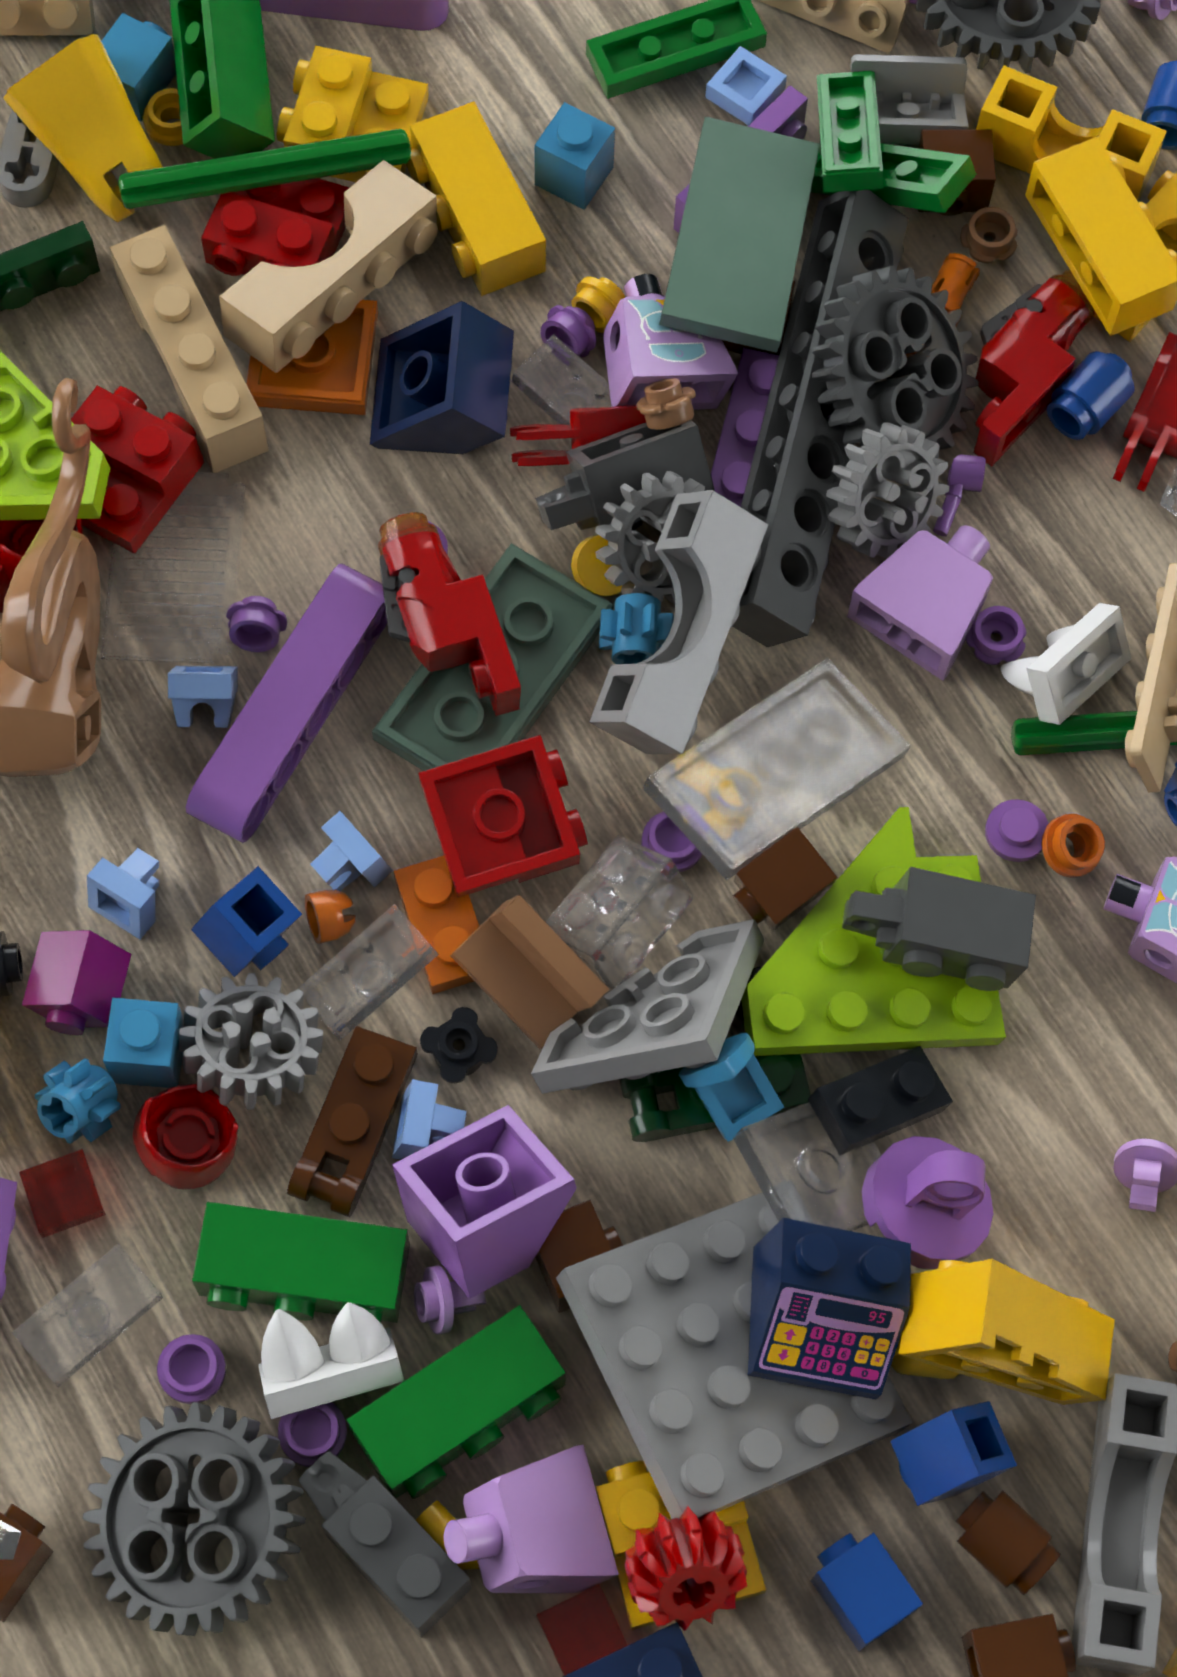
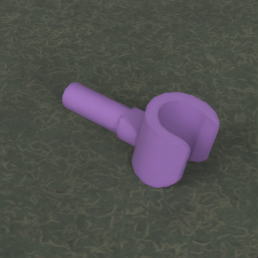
[933,454,986,536]

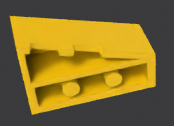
[899,1259,1115,1405]

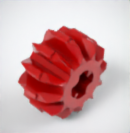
[625,1506,747,1631]

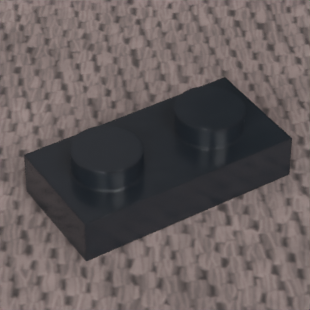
[808,1046,953,1156]

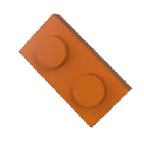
[393,855,479,995]

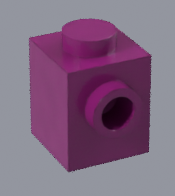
[22,930,132,1036]

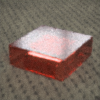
[19,1149,106,1238]
[536,1584,628,1676]

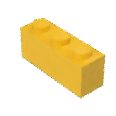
[407,101,546,296]
[1025,136,1177,336]

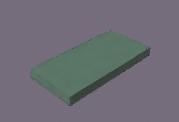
[659,116,820,353]
[372,543,614,771]

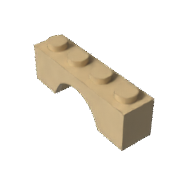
[219,160,438,373]
[110,225,269,474]

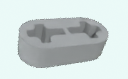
[0,110,59,207]

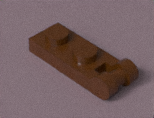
[287,1026,418,1217]

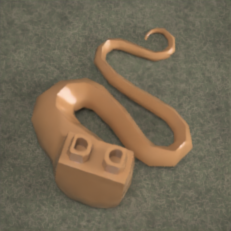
[0,378,101,777]

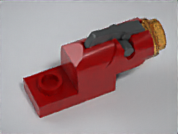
[973,270,1095,467]
[378,512,521,716]

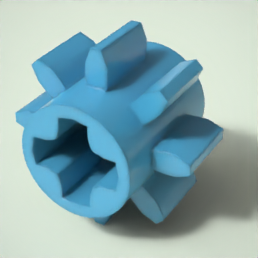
[599,593,674,664]
[35,1058,121,1144]

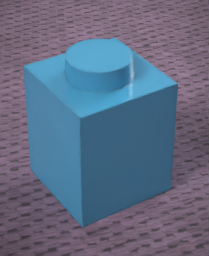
[101,13,176,122]
[534,102,615,210]
[103,997,184,1088]

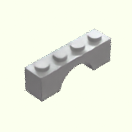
[589,490,769,754]
[1072,1373,1177,1676]

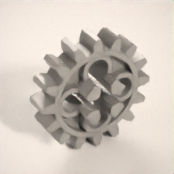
[826,422,949,559]
[595,471,705,605]
[179,973,323,1110]

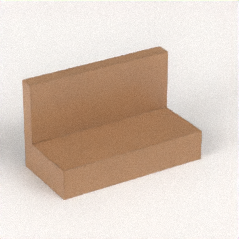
[450,895,609,1049]

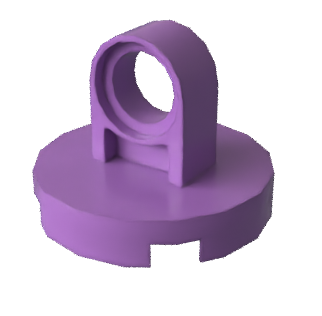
[861,1136,994,1269]

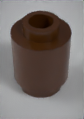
[956,1490,1061,1596]

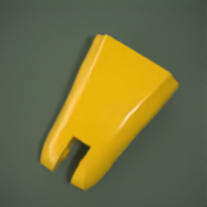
[3,34,163,223]

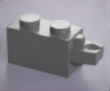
[535,420,715,530]
[842,867,1036,991]
[298,1451,471,1638]

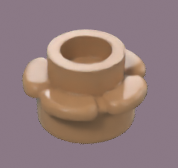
[960,207,1018,264]
[636,378,696,430]

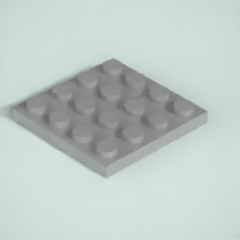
[556,1182,913,1519]

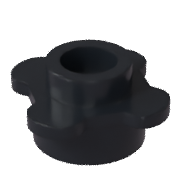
[420,1007,498,1083]

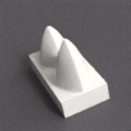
[1000,603,1132,725]
[258,1302,404,1419]

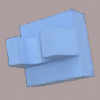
[168,666,238,728]
[310,811,393,891]
[87,848,159,940]
[392,1079,467,1160]

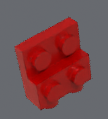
[201,178,350,276]
[71,385,205,554]
[418,734,588,898]

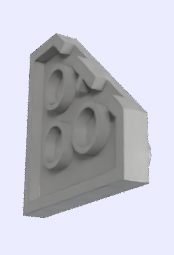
[531,919,765,1094]

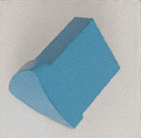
[679,1033,785,1142]

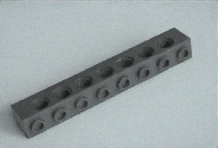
[732,190,909,647]

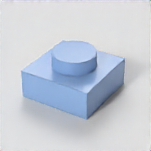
[705,46,787,126]

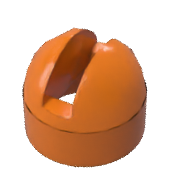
[305,889,356,944]

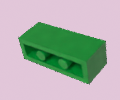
[169,0,275,159]
[192,1202,410,1323]
[346,1305,566,1499]

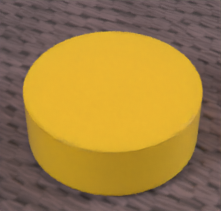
[571,535,622,596]

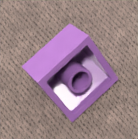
[392,1105,576,1299]

